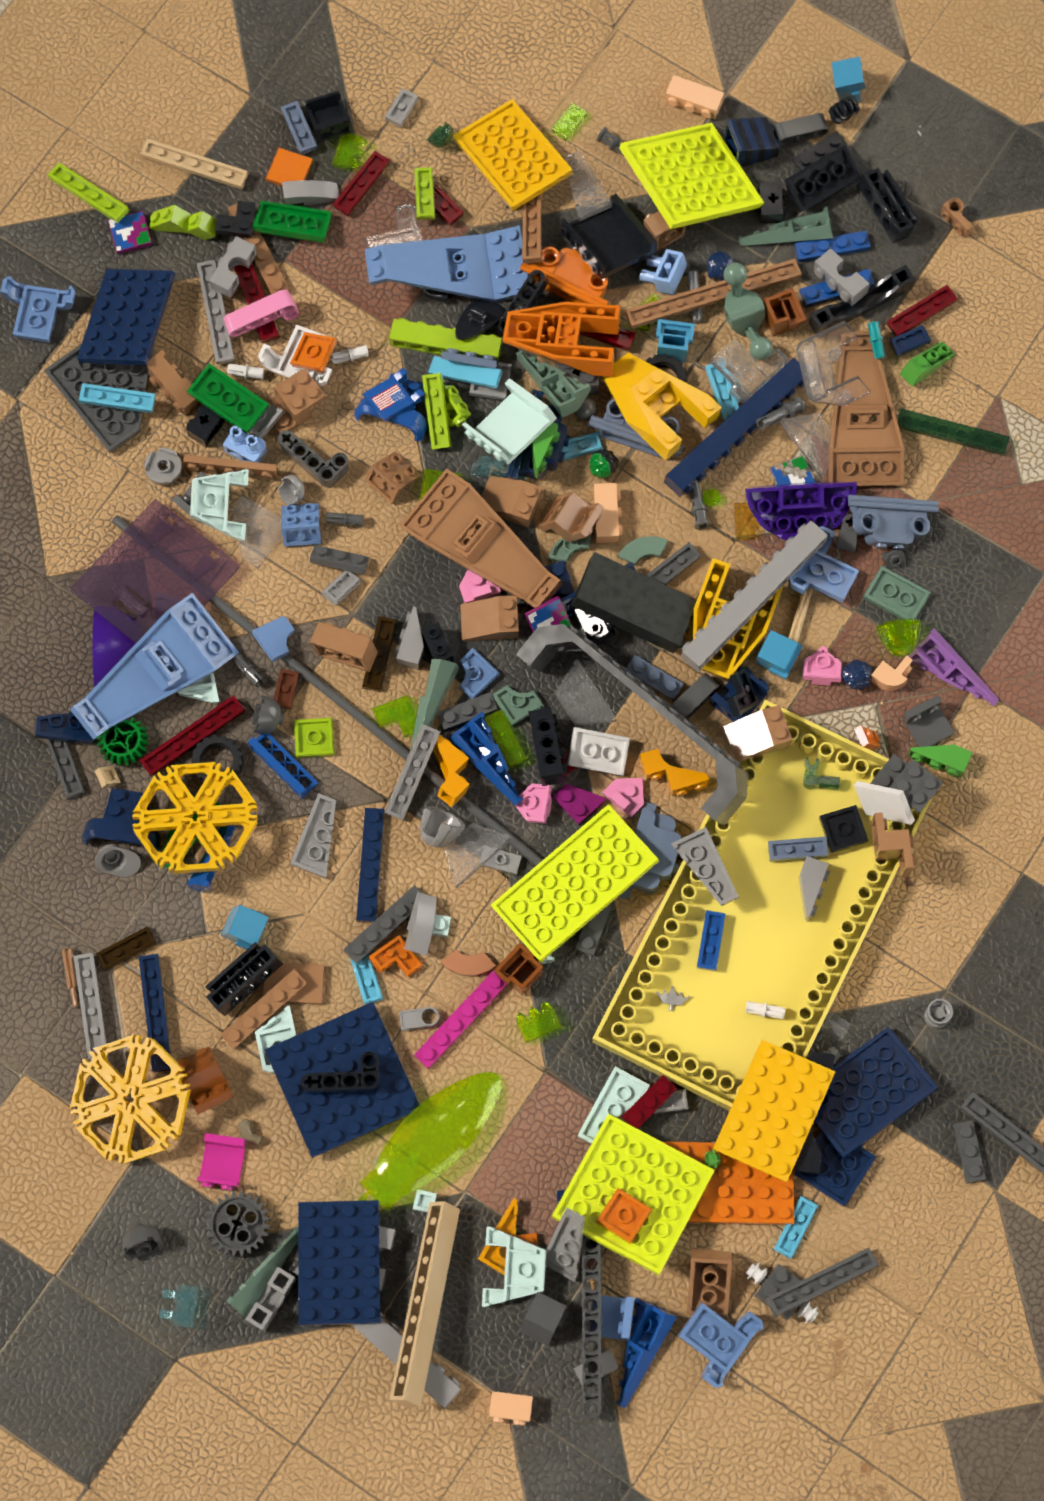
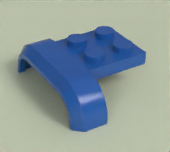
[354,373,428,441]

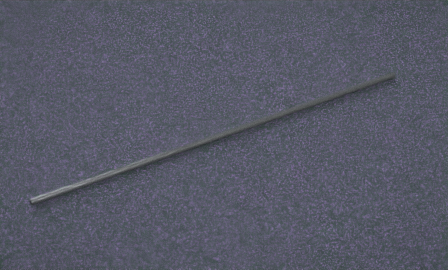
[112,515,543,866]

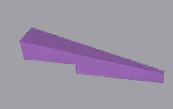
[907,628,999,706]

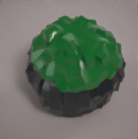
[589,449,619,479]

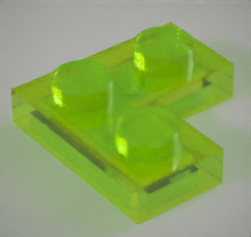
[372,695,416,737]

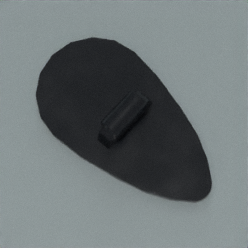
[455,299,503,340]

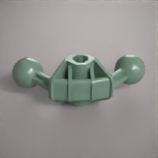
[723,262,773,361]

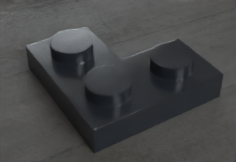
[215,200,256,238]
[727,668,759,717]

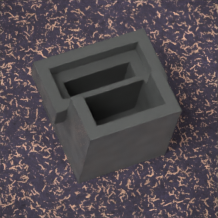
[519,1292,569,1346]

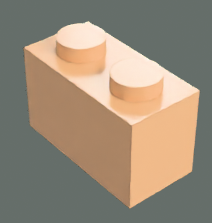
[489,1391,533,1426]

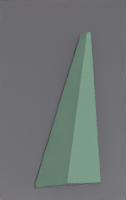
[739,206,833,246]
[516,350,591,418]
[410,659,459,750]
[226,1227,298,1318]

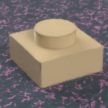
[95,766,121,788]

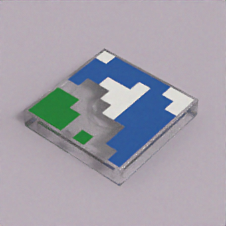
[769,455,816,485]

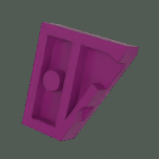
[553,784,606,825]

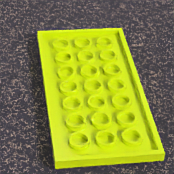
[491,804,659,963]

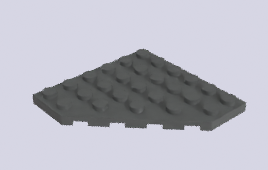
[44,342,155,453]

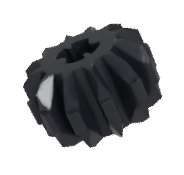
[828,96,860,124]

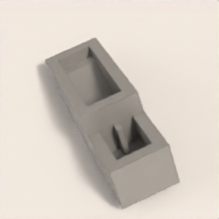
[282,180,339,206]
[404,892,436,956]

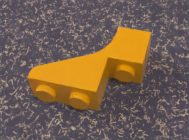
[433,735,469,808]
[639,749,709,796]

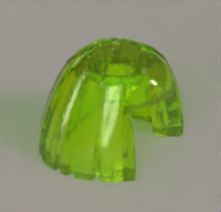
[876,618,922,657]

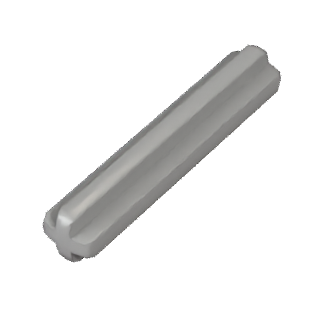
[688,271,703,323]

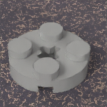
[144,448,182,486]

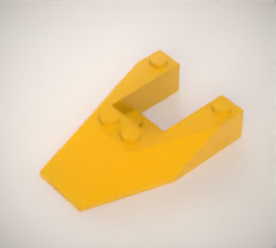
[602,352,722,461]
[693,558,784,679]

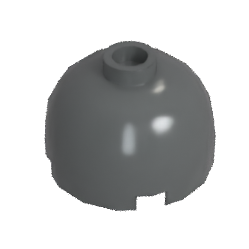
[252,695,284,735]
[122,1223,163,1261]

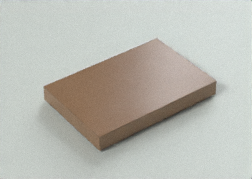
[263,963,324,1004]

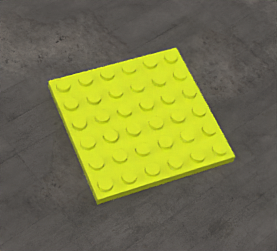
[619,123,764,229]
[551,1114,715,1276]

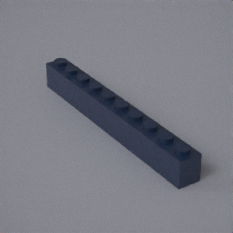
[664,358,810,497]

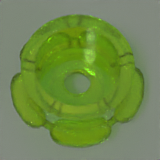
[702,488,721,506]

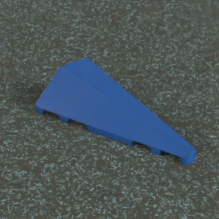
[449,712,523,806]
[187,803,239,893]

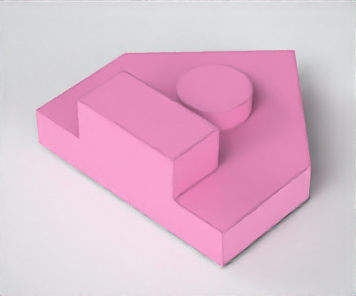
[459,570,501,603]
[803,645,842,686]
[602,778,644,819]
[516,783,552,824]

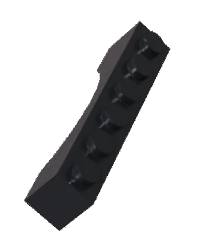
[809,265,915,337]
[794,1051,835,1176]

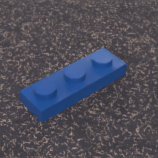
[697,910,726,972]

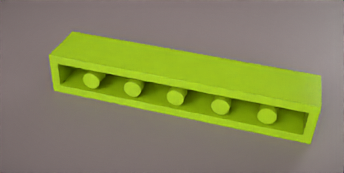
[389,318,502,360]

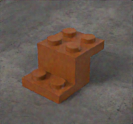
[178,1047,234,1115]

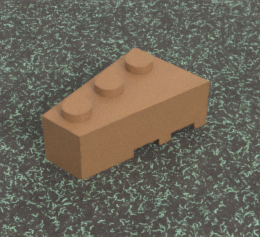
[146,350,201,416]

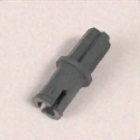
[326,512,364,527]
[233,654,265,687]

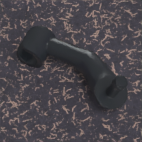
[414,286,453,302]

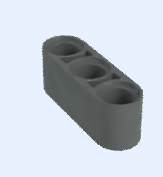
[774,113,829,146]
[670,673,720,720]

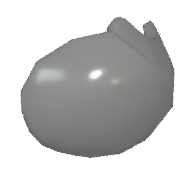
[278,475,305,505]

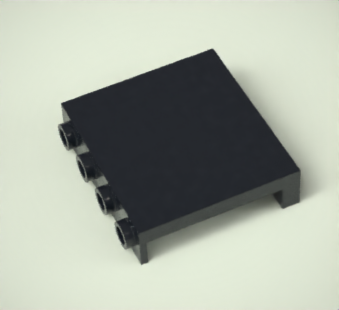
[560,193,658,280]

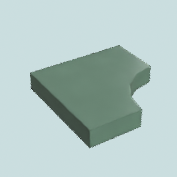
[492,685,544,727]

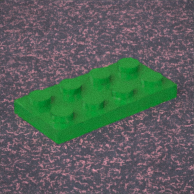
[253,200,332,243]
[187,363,269,435]

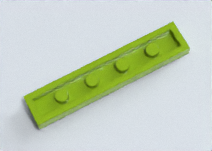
[48,163,129,224]

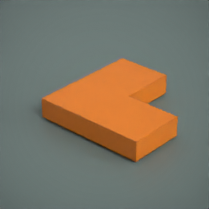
[368,935,423,978]

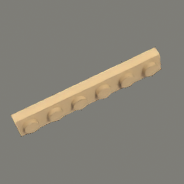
[140,139,248,190]

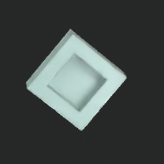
[432,914,451,937]
[413,1189,437,1213]

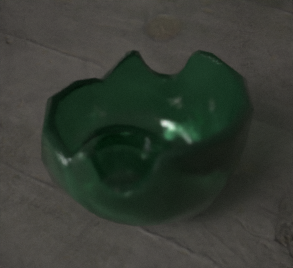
[427,122,454,149]

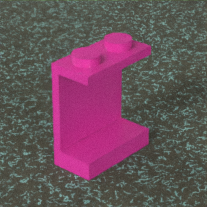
[197,1133,246,1191]

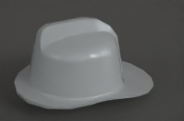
[95,844,141,877]

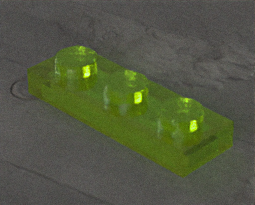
[484,709,527,769]

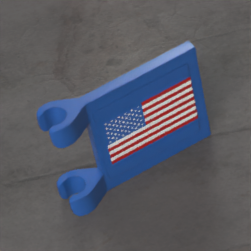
[363,368,425,421]

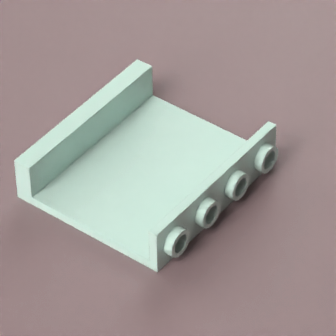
[462,379,557,465]

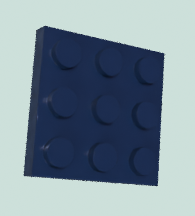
[794,1132,876,1207]

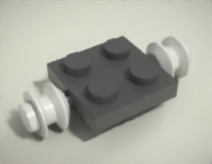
[746,1263,818,1323]

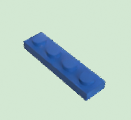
[794,231,870,263]
[799,269,875,308]

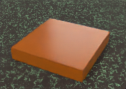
[266,148,313,187]
[290,332,337,373]
[596,1188,652,1244]

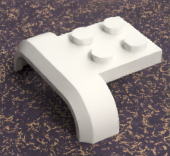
[258,325,332,387]

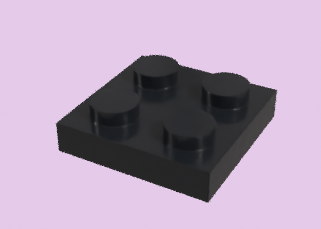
[819,805,869,853]

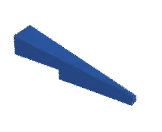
[616,1297,677,1408]

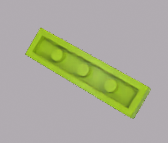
[422,373,452,450]

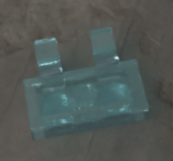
[471,456,508,477]
[159,1285,199,1328]

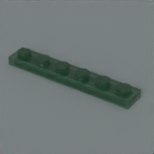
[898,408,1010,456]

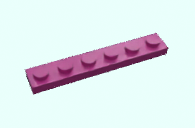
[414,970,507,1070]

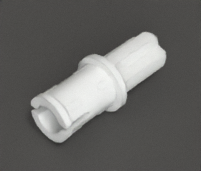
[331,345,369,364]
[227,364,265,380]
[745,1001,785,1019]

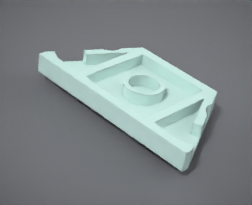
[178,672,220,704]
[255,1006,296,1074]

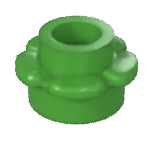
[705,1149,721,1169]

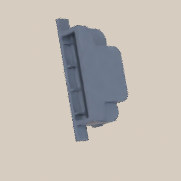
[588,399,683,460]
[848,495,939,550]
[619,802,681,899]

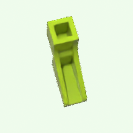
[149,205,217,240]

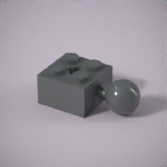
[556,363,599,421]

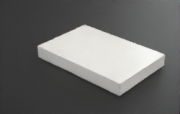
[567,727,630,776]
[854,781,915,825]

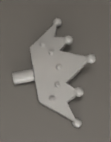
[656,986,690,1011]

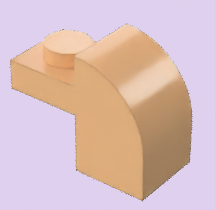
[871,656,913,691]

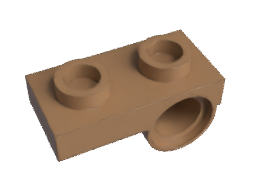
[941,198,973,238]

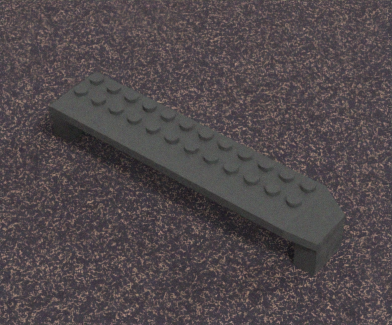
[516,624,749,825]

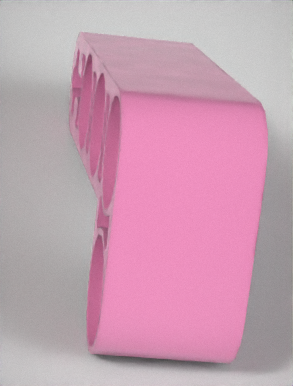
[223,290,300,337]

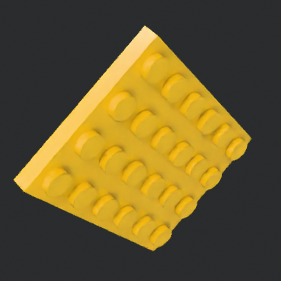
[453,99,573,211]
[713,1039,835,1183]

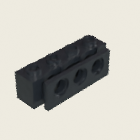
[857,168,918,243]
[528,707,567,786]
[205,942,283,1016]

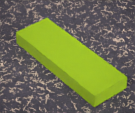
[414,167,435,220]

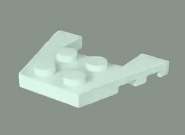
[190,469,249,542]
[482,1226,547,1307]

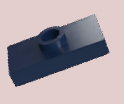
[890,325,931,357]

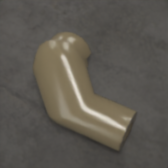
[238,1119,263,1146]

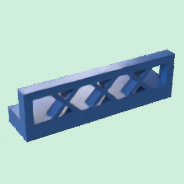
[248,734,319,799]

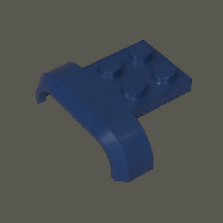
[82,788,161,851]

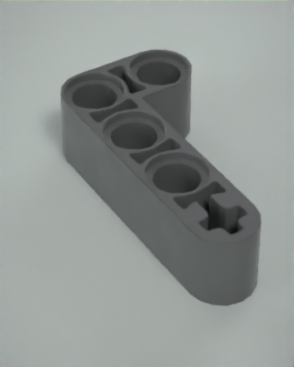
[278,430,349,488]

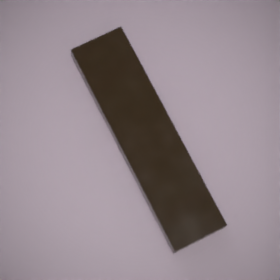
[362,616,397,692]

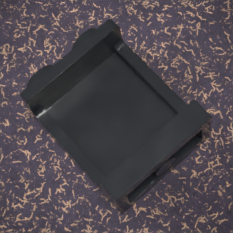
[305,91,353,143]

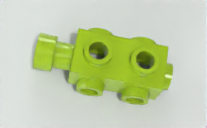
[442,378,471,427]

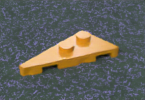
[478,1198,518,1276]

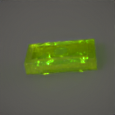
[551,103,587,141]

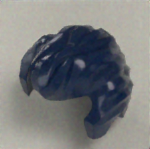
[707,251,735,281]
[842,659,874,690]

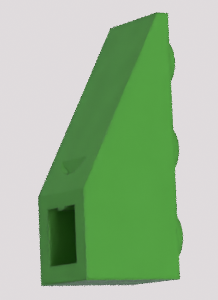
[900,341,955,387]
[530,422,560,478]
[908,745,972,777]

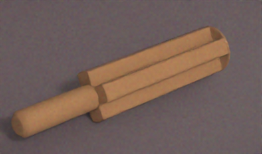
[61,948,79,1008]

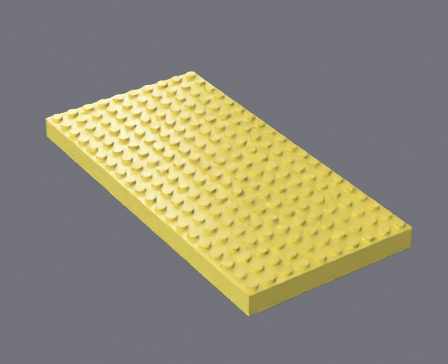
[592,700,933,1111]

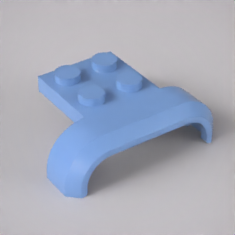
[0,276,76,343]
[788,526,859,603]
[678,1303,763,1388]

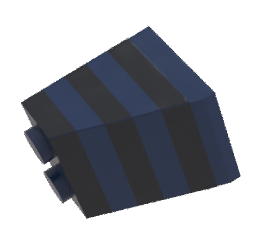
[725,117,780,167]

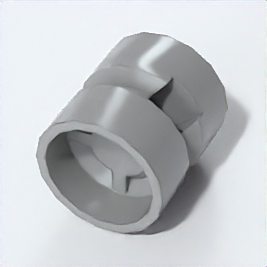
[924,998,953,1029]

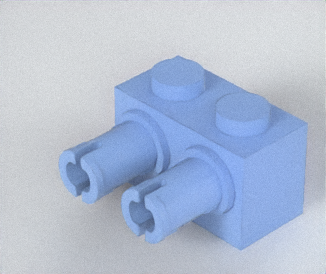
[640,249,687,295]
[223,426,268,463]

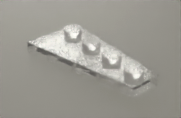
[564,151,612,221]

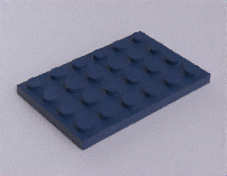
[77,269,175,365]
[814,1027,938,1159]
[298,1200,380,1326]

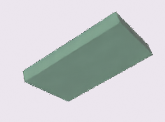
[863,565,931,625]

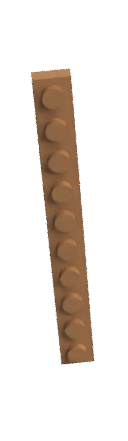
[625,259,802,329]

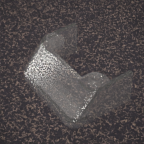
[796,321,871,406]

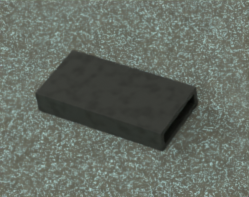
[571,552,697,654]

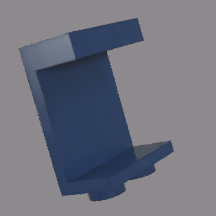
[710,665,770,722]

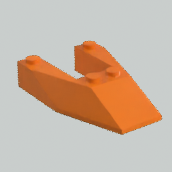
[503,302,620,377]

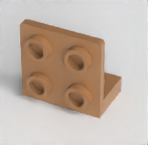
[365,452,421,504]

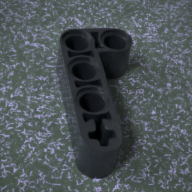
[499,270,549,333]
[301,1051,379,1094]

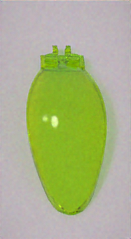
[358,1072,502,1211]

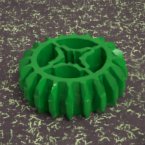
[97,717,149,766]

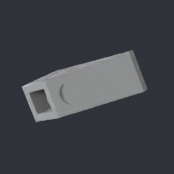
[394,606,424,670]
[799,856,830,922]

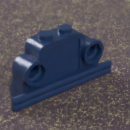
[506,389,570,480]

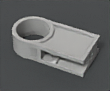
[399,1007,439,1031]

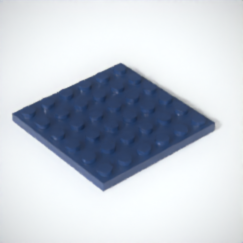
[264,1002,422,1159]

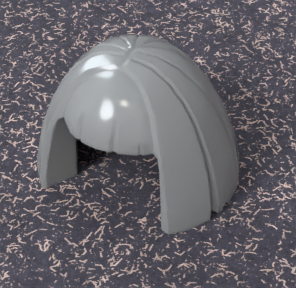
[420,806,465,848]

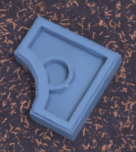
[252,615,295,662]
[459,648,500,699]

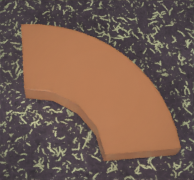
[441,949,496,976]

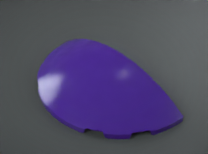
[745,482,857,540]
[92,607,145,687]

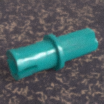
[867,321,885,359]

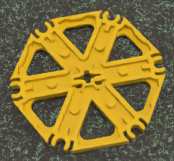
[132,762,258,874]
[70,1035,191,1164]

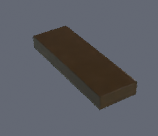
[95,926,157,971]

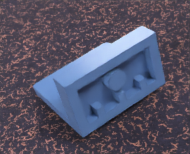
[281,503,321,546]
[589,1295,634,1341]

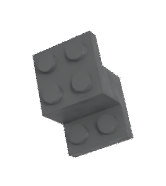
[870,754,944,814]

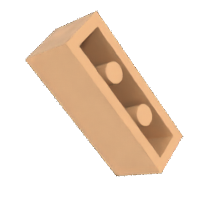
[665,75,724,119]
[594,483,623,543]

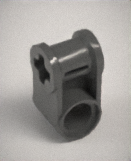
[836,514,858,553]

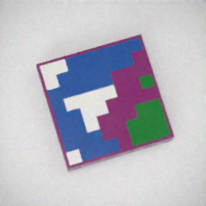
[108,211,152,255]
[525,596,572,632]

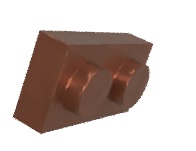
[274,669,300,710]

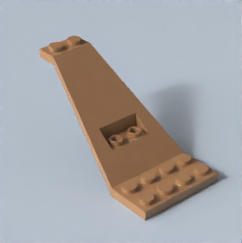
[828,331,904,486]
[400,469,564,608]

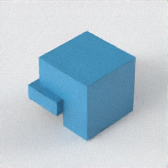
[831,56,866,102]
[656,319,695,363]
[756,630,803,680]
[221,905,269,950]

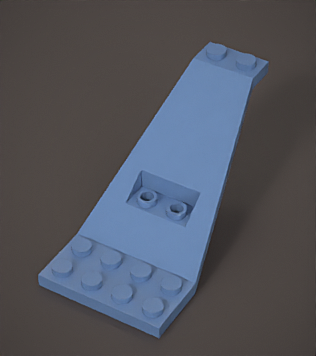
[365,225,532,302]
[70,593,239,740]

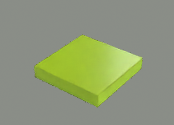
[294,717,334,758]

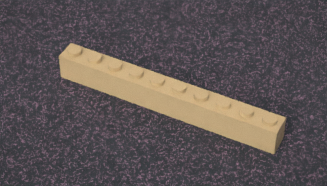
[390,1201,460,1407]

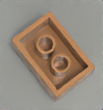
[310,622,378,672]

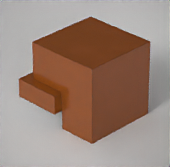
[763,288,807,336]
[493,943,544,996]

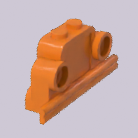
[520,247,609,305]

